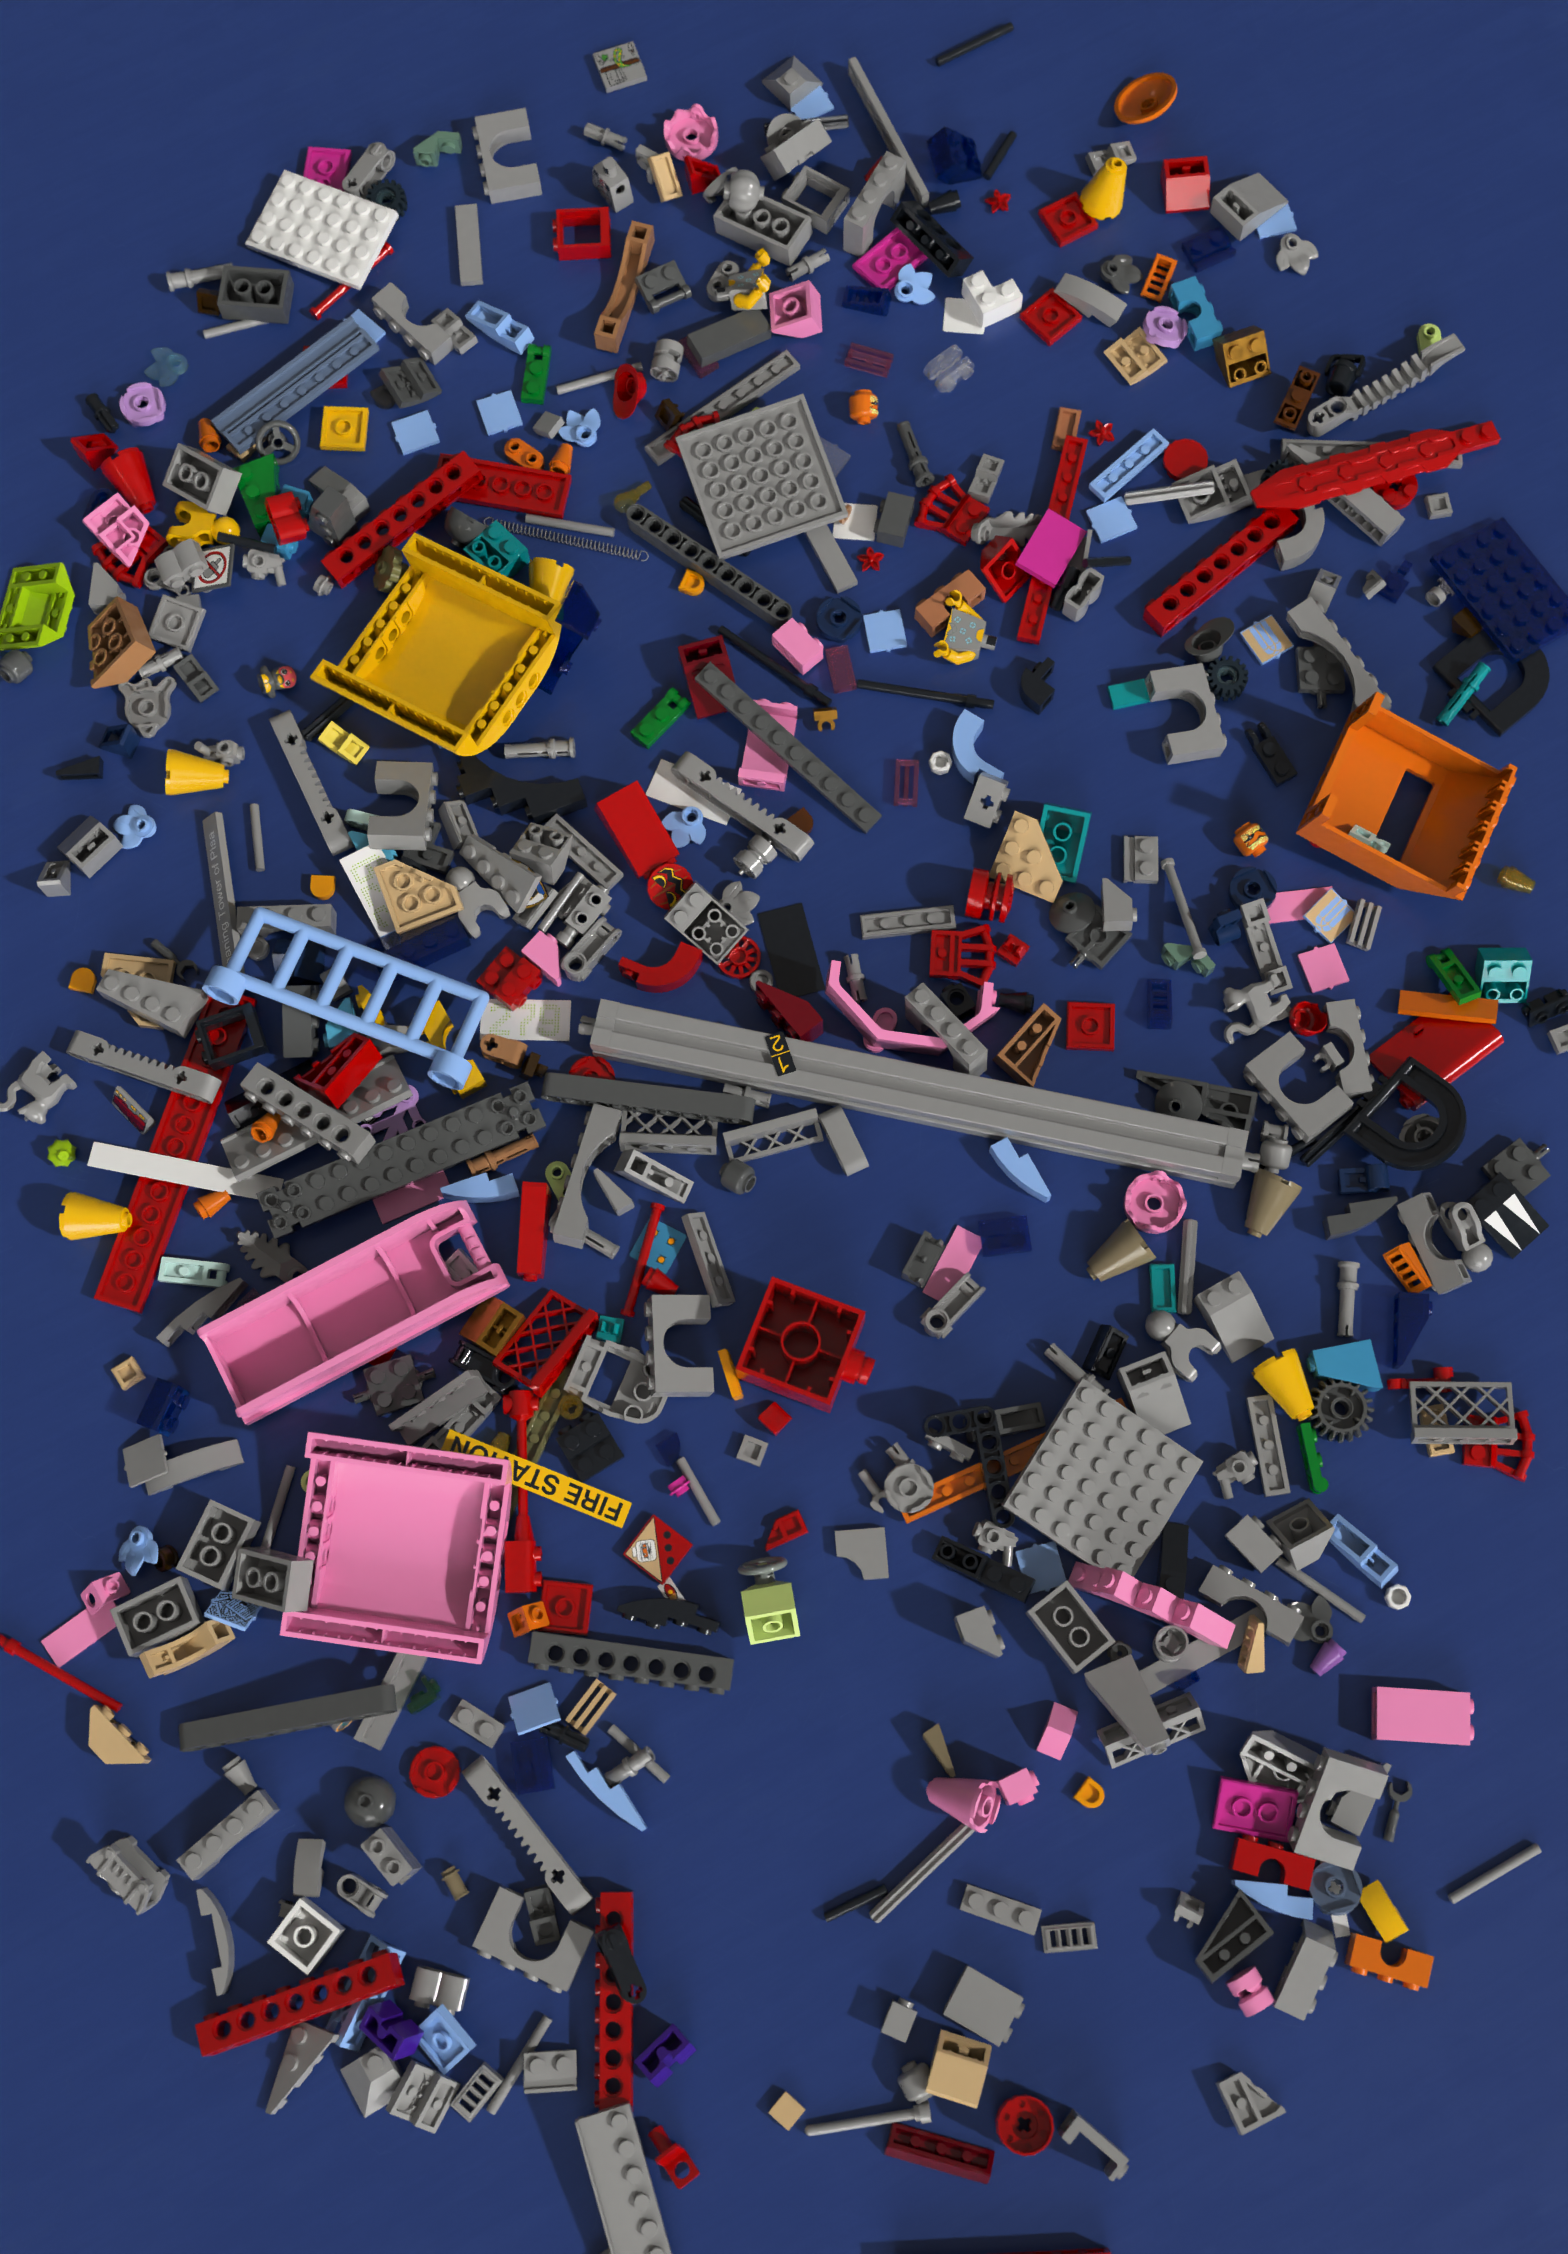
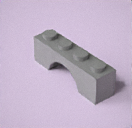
[371,282,454,365]
[237,904,337,938]
[1321,999,1374,1099]
[1397,1192,1472,1295]
[1198,1564,1304,1647]
[177,1790,280,1880]

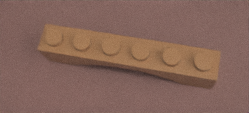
[594,221,655,353]

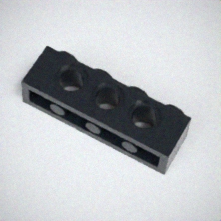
[890,200,974,278]

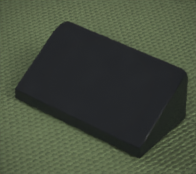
[1082,1324,1129,1380]

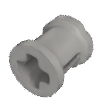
[1260,1120,1289,1142]

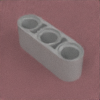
[818,1105,869,1176]

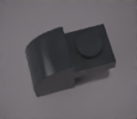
[1019,657,1055,715]

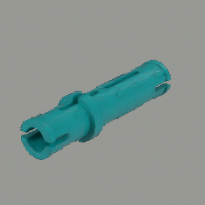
[1436,661,1491,727]

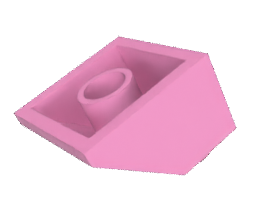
[769,280,822,338]

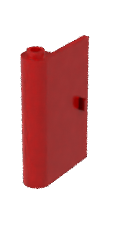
[1369,994,1504,1111]

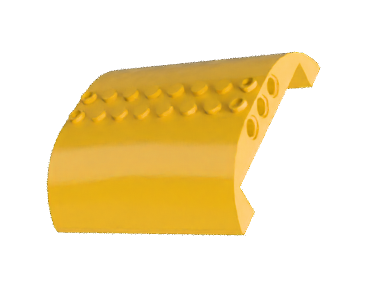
[310,532,563,756]

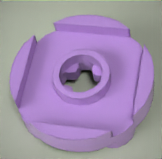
[1143,306,1188,349]
[120,382,166,427]

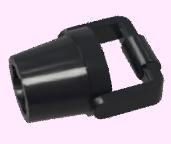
[1324,354,1366,397]

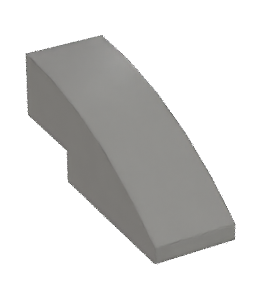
[1053,273,1127,328]

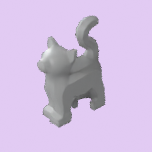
[1223,972,1291,1044]
[0,1051,78,1124]

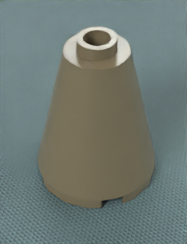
[1244,1168,1302,1238]
[1086,1218,1156,1282]

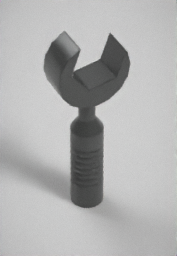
[151,939,200,982]
[1383,1781,1412,1842]

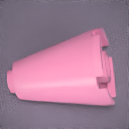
[926,1777,1001,1833]

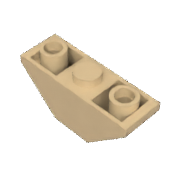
[88,1705,152,1764]

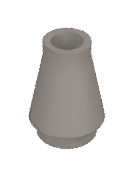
[222,1755,258,1795]

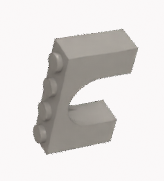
[472,108,542,204]
[843,151,906,258]
[1145,663,1227,765]
[367,761,438,851]
[905,982,988,1076]
[1243,1031,1354,1143]
[644,1295,714,1397]
[1288,1747,1389,1871]
[472,1885,595,1993]

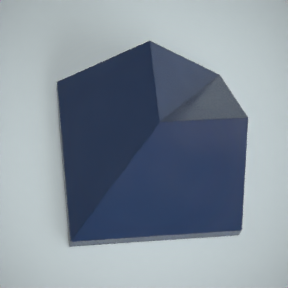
[272,939,325,985]

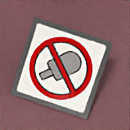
[191,543,235,593]

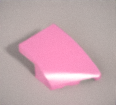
[82,492,149,568]

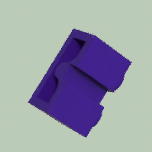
[359,1999,424,2061]
[634,2024,696,2088]

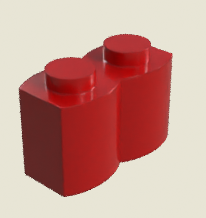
[264,491,309,546]

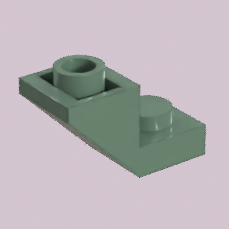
[413,131,463,167]
[1161,943,1216,978]

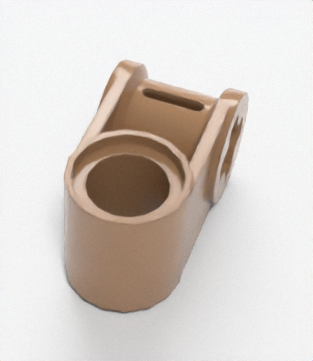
[480,1034,528,1069]

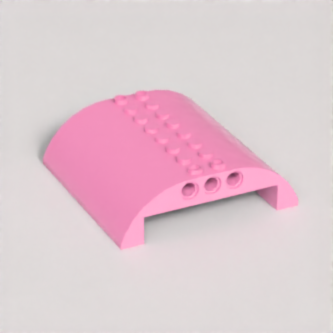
[280,1432,512,1664]

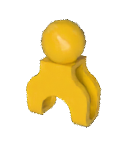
[166,501,240,547]

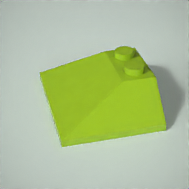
[0,562,75,651]

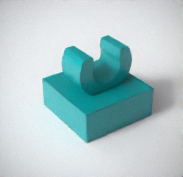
[596,1315,625,1345]

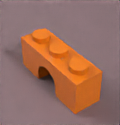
[1344,1932,1434,1991]

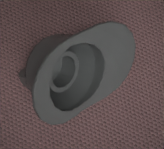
[1184,617,1235,664]

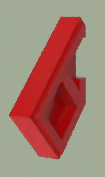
[765,1509,808,1552]

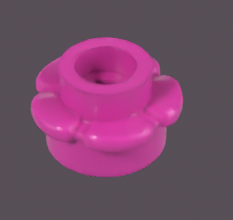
[667,1475,690,1497]

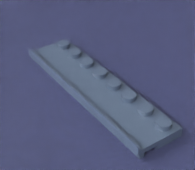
[211,316,380,455]

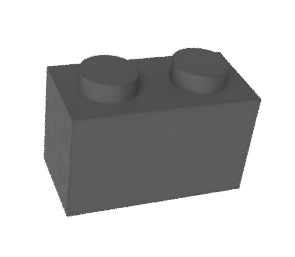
[873,491,915,548]

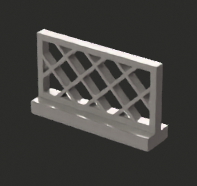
[619,1110,718,1155]
[1409,1381,1518,1445]

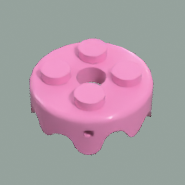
[664,104,719,161]
[1123,1170,1187,1234]

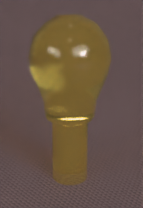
[613,481,652,513]

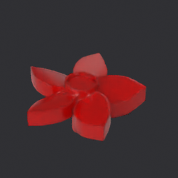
[985,189,1011,214]
[1088,420,1114,446]
[857,547,884,572]

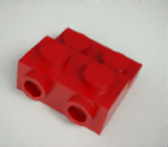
[476,946,543,1011]

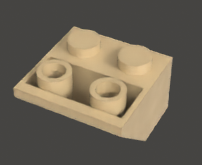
[925,2030,992,2109]

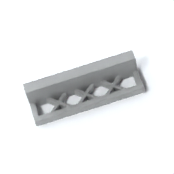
[723,1108,824,1162]
[388,1370,490,1446]
[353,1652,428,1750]
[1096,1692,1206,1769]

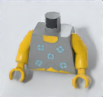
[716,248,771,311]
[933,590,997,665]

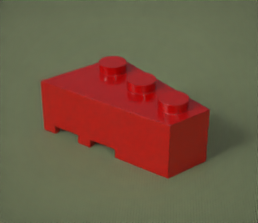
[293,1033,382,1110]

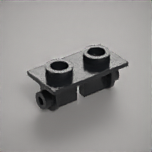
[1521,989,1568,1028]

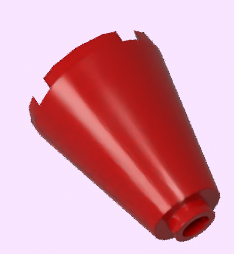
[100,447,156,514]

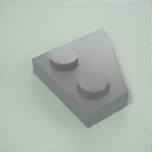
[1215,2071,1286,2135]

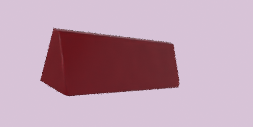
[884,2122,995,2184]

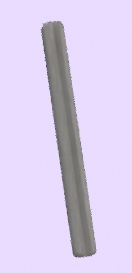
[869,1823,975,1923]

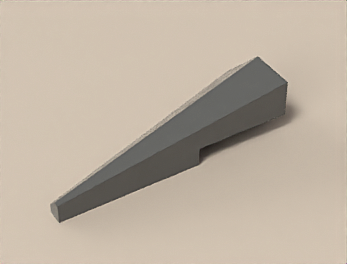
[1136,1070,1259,1137]

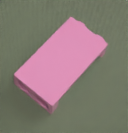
[738,699,798,792]
[1371,1687,1474,1746]

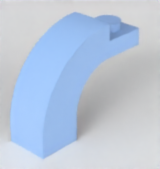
[952,709,1004,784]

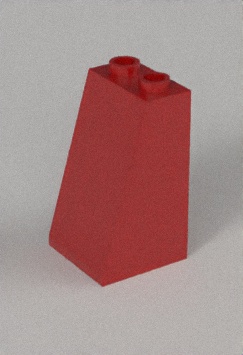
[594,780,680,880]

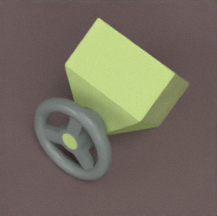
[738,1556,800,1645]

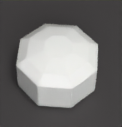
[929,750,952,775]
[1384,1584,1411,1610]

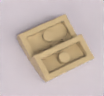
[1104,327,1168,386]

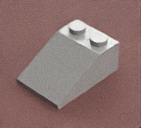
[1193,1271,1274,1363]

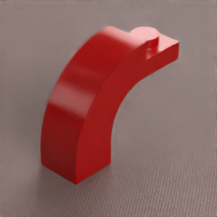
[618,941,704,993]

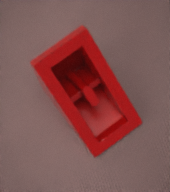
[684,155,721,195]
[70,433,119,471]

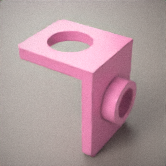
[80,1572,130,1615]

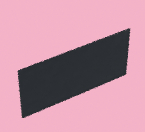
[758,903,825,997]

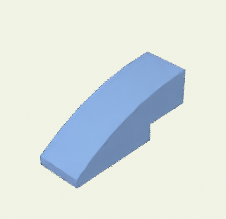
[465,300,534,355]
[989,1137,1051,1203]
[440,1172,520,1203]
[1329,1514,1398,1589]
[1231,1879,1314,1920]

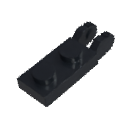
[1245,722,1298,787]

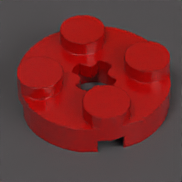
[1371,475,1418,510]

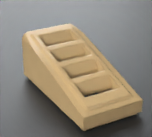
[1238,1615,1265,1674]

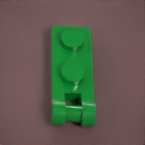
[521,343,552,405]
[630,687,691,749]
[1425,948,1482,1005]
[1296,1422,1328,1495]

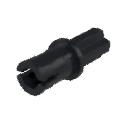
[85,393,119,433]
[1049,565,1081,611]
[539,1722,590,1752]

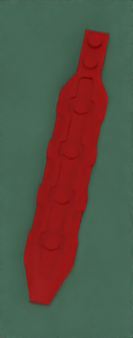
[1250,420,1501,510]

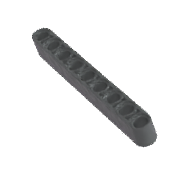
[626,504,792,629]
[541,1072,756,1125]
[178,1684,397,1752]

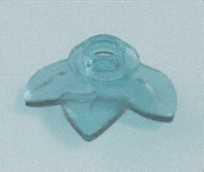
[144,348,188,387]

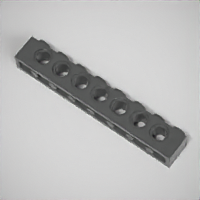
[528,1631,735,1695]

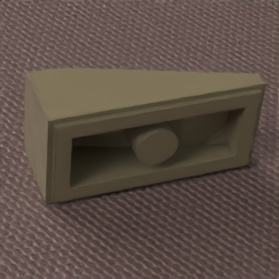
[922,1723,956,1778]

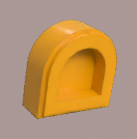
[678,569,705,596]
[310,875,336,900]
[68,968,97,994]
[1073,1776,1104,1808]

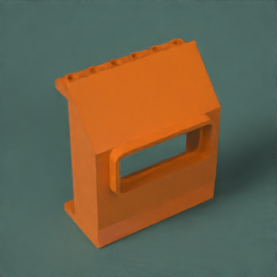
[1296,692,1518,901]

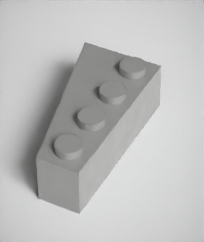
[96,969,209,1039]

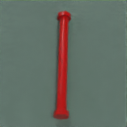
[309,242,394,320]
[620,1202,665,1318]

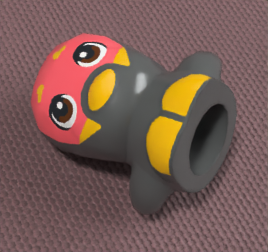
[257,665,297,698]

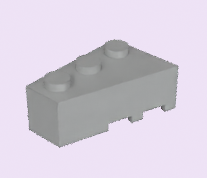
[1273,1919,1338,2021]

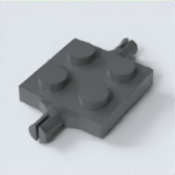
[1295,642,1345,709]
[1065,904,1132,970]
[1481,1138,1551,1197]
[353,1354,436,1417]

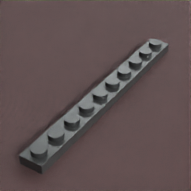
[694,662,882,834]

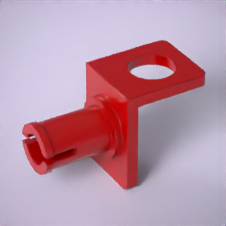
[648,2125,700,2189]

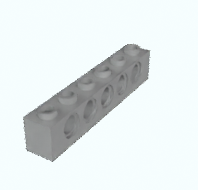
[240,1062,376,1164]

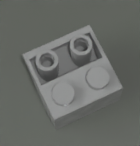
[57,815,123,879]
[509,822,573,885]
[953,1606,1005,1659]

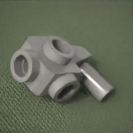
[243,549,286,587]
[194,740,245,767]
[1213,1450,1259,1500]
[972,1519,1019,1567]

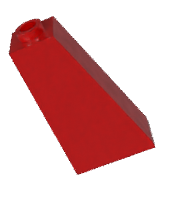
[517,1181,552,1282]

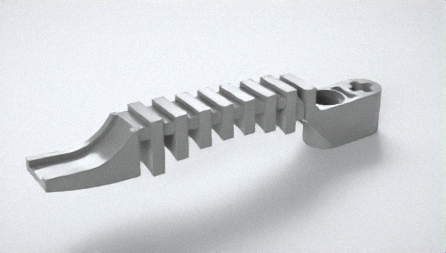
[1307,333,1465,437]

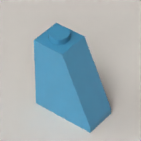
[1306,1339,1383,1392]

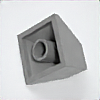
[762,56,822,110]
[1266,1498,1335,1571]
[340,2047,404,2118]

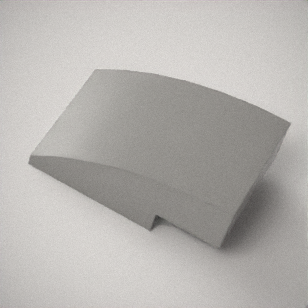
[1172,459,1254,524]

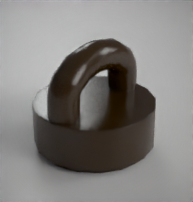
[154,1545,179,1572]

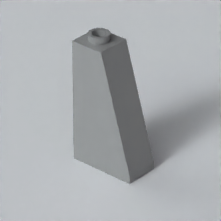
[1084,1654,1170,1755]

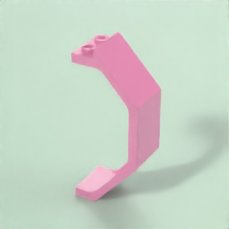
[825,960,1000,1056]

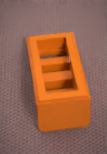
[1140,253,1177,303]
[1383,1242,1433,1297]

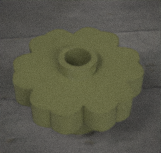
[373,545,409,593]

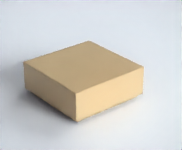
[111,1356,146,1391]
[768,2090,806,2131]

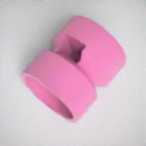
[1226,1966,1275,2017]

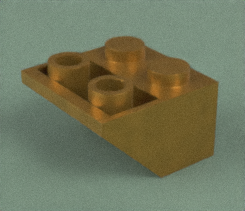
[1213,325,1271,388]
[459,1297,526,1357]

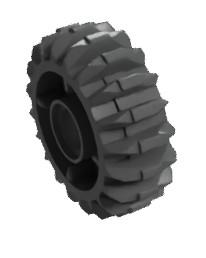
[1307,1378,1374,1443]

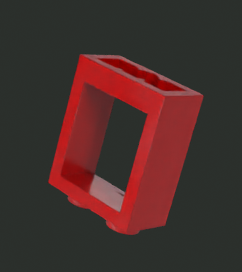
[552,207,612,261]

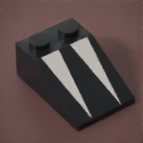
[1465,1172,1549,1259]

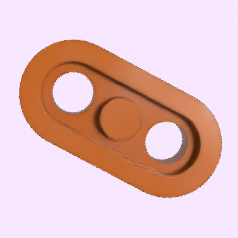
[504,438,545,470]

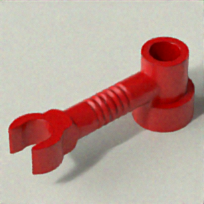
[1387,1367,1454,1393]

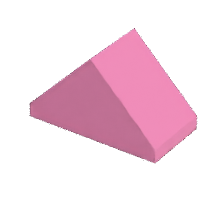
[1036,1702,1078,1760]

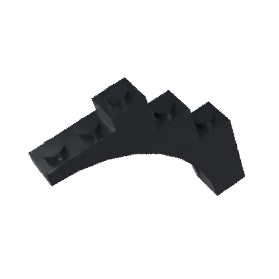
[453,753,588,825]

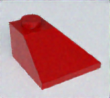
[980,535,1031,603]

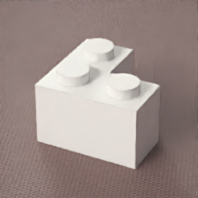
[962,270,1023,328]

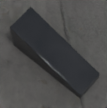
[56,756,104,780]

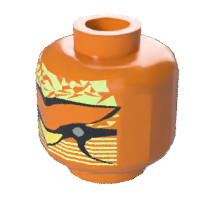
[849,389,878,425]
[1233,822,1268,858]

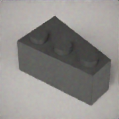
[308,486,359,548]
[282,985,320,1058]
[1195,1889,1274,1984]

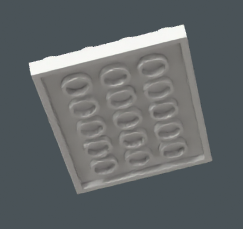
[245,170,399,290]

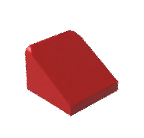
[757,1401,793,1437]

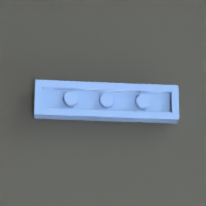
[1089,428,1169,503]

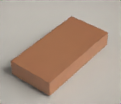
[1051,407,1081,451]

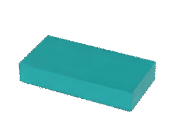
[1107,678,1150,710]
[1149,1264,1177,1314]

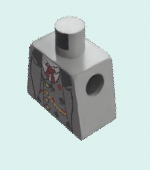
[593,156,634,213]

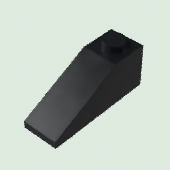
[1156,1522,1189,1599]

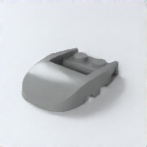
[563,1335,668,1424]

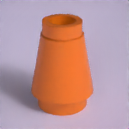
[198,418,221,453]
[549,443,573,474]
[251,1112,282,1143]
[193,1190,231,1220]

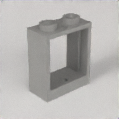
[781,165,850,234]

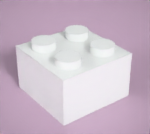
[267,1897,346,1975]

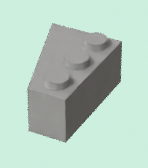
[760,118,832,180]

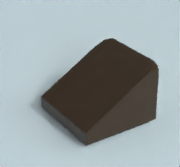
[1452,607,1485,639]

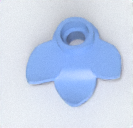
[894,263,935,305]
[558,408,601,447]
[113,805,157,849]
[662,806,706,848]
[119,1526,158,1576]

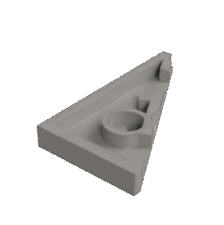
[265,2021,340,2114]

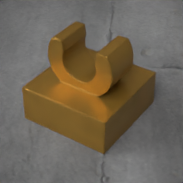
[813,707,838,731]

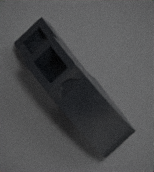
[932,1536,1036,1603]
[617,1598,721,1636]

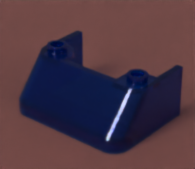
[537,580,602,695]

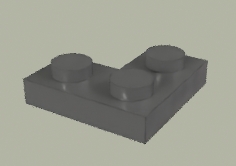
[401,821,455,875]

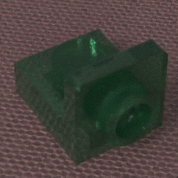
[406,1676,441,1715]

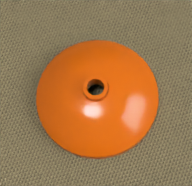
[1114,72,1178,124]

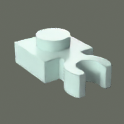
[1348,824,1391,854]

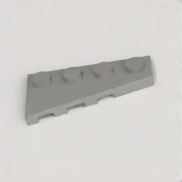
[459,834,542,913]

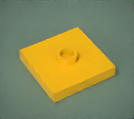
[319,406,369,452]

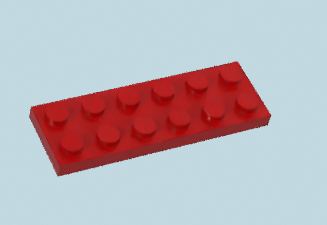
[432,453,572,519]

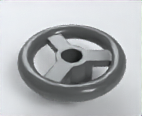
[255,420,301,465]

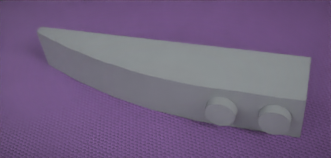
[1280,443,1405,547]

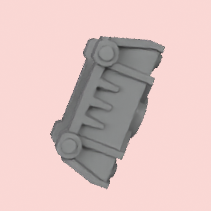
[86,1836,170,1915]

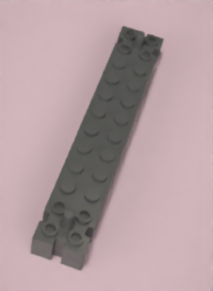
[256,1081,547,1239]

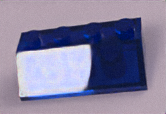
[366,913,471,982]

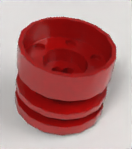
[965,868,1015,923]
[995,2094,1054,2156]

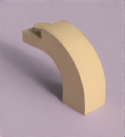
[139,1620,235,1679]

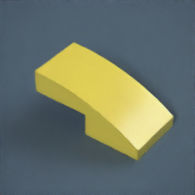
[317,721,370,765]

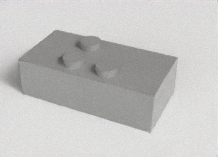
[713,196,813,267]

